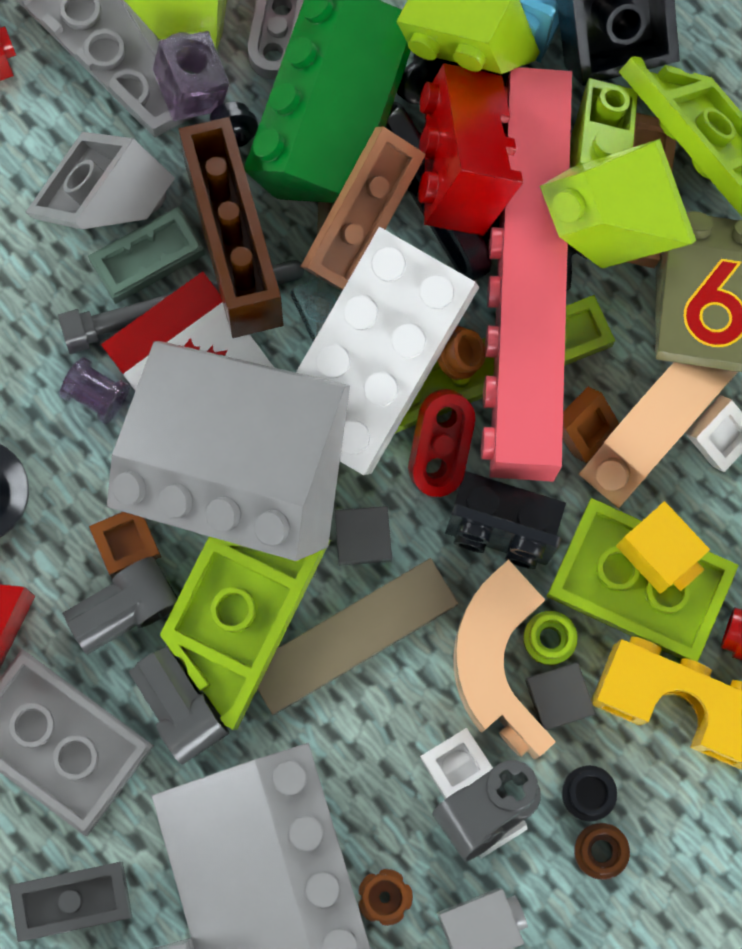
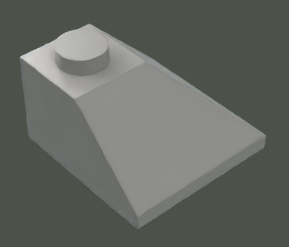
[25,132,175,229]

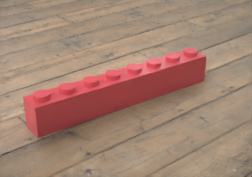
[481,67,572,482]

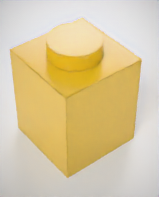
[616,501,710,594]

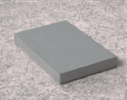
[0,649,154,836]

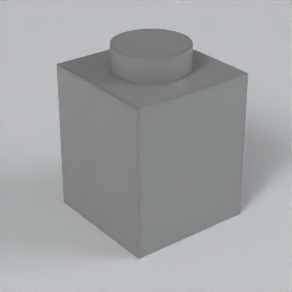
[437,888,528,949]

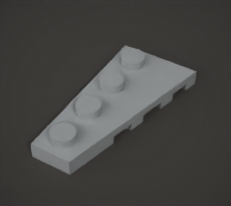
[16,0,199,137]

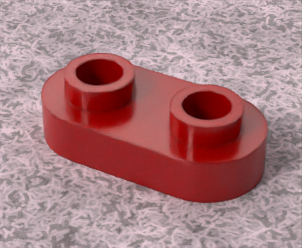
[408,389,476,497]

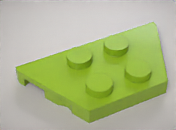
[619,56,742,217]
[160,537,331,730]

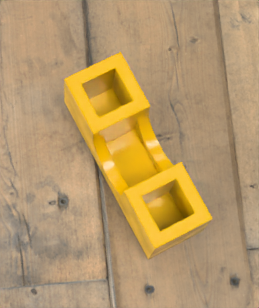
[591,636,742,770]

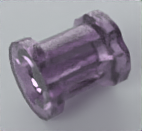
[59,357,130,424]

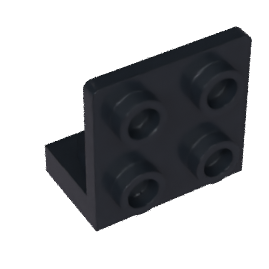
[445,471,566,569]

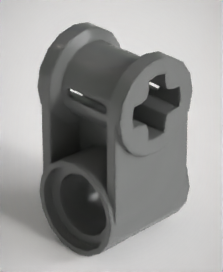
[432,760,541,862]

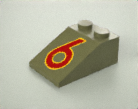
[655,211,742,372]

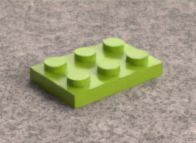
[546,498,739,662]

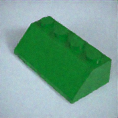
[244,0,411,203]

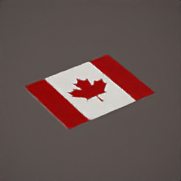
[101,271,274,391]

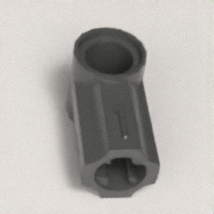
[62,557,178,655]
[129,646,229,765]

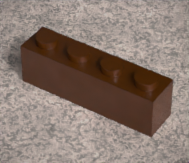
[178,117,284,339]

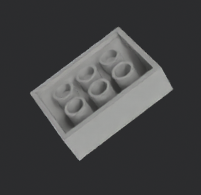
[107,341,350,561]
[151,743,371,949]

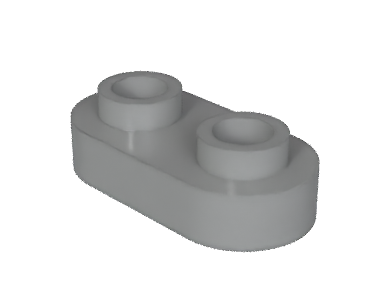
[248,0,304,79]

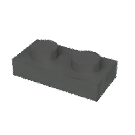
[9,862,133,942]

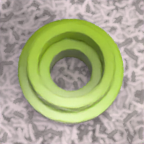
[523,611,578,665]

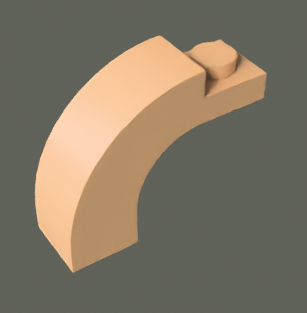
[579,362,738,509]
[453,559,556,759]

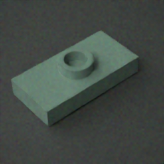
[88,206,205,304]

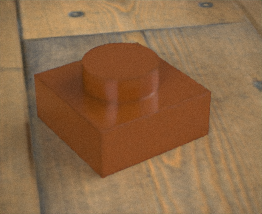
[562,386,620,464]
[89,512,162,578]

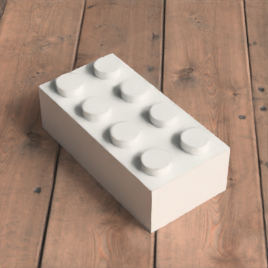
[296,227,479,475]

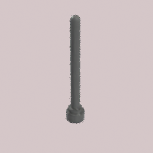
[58,260,304,354]

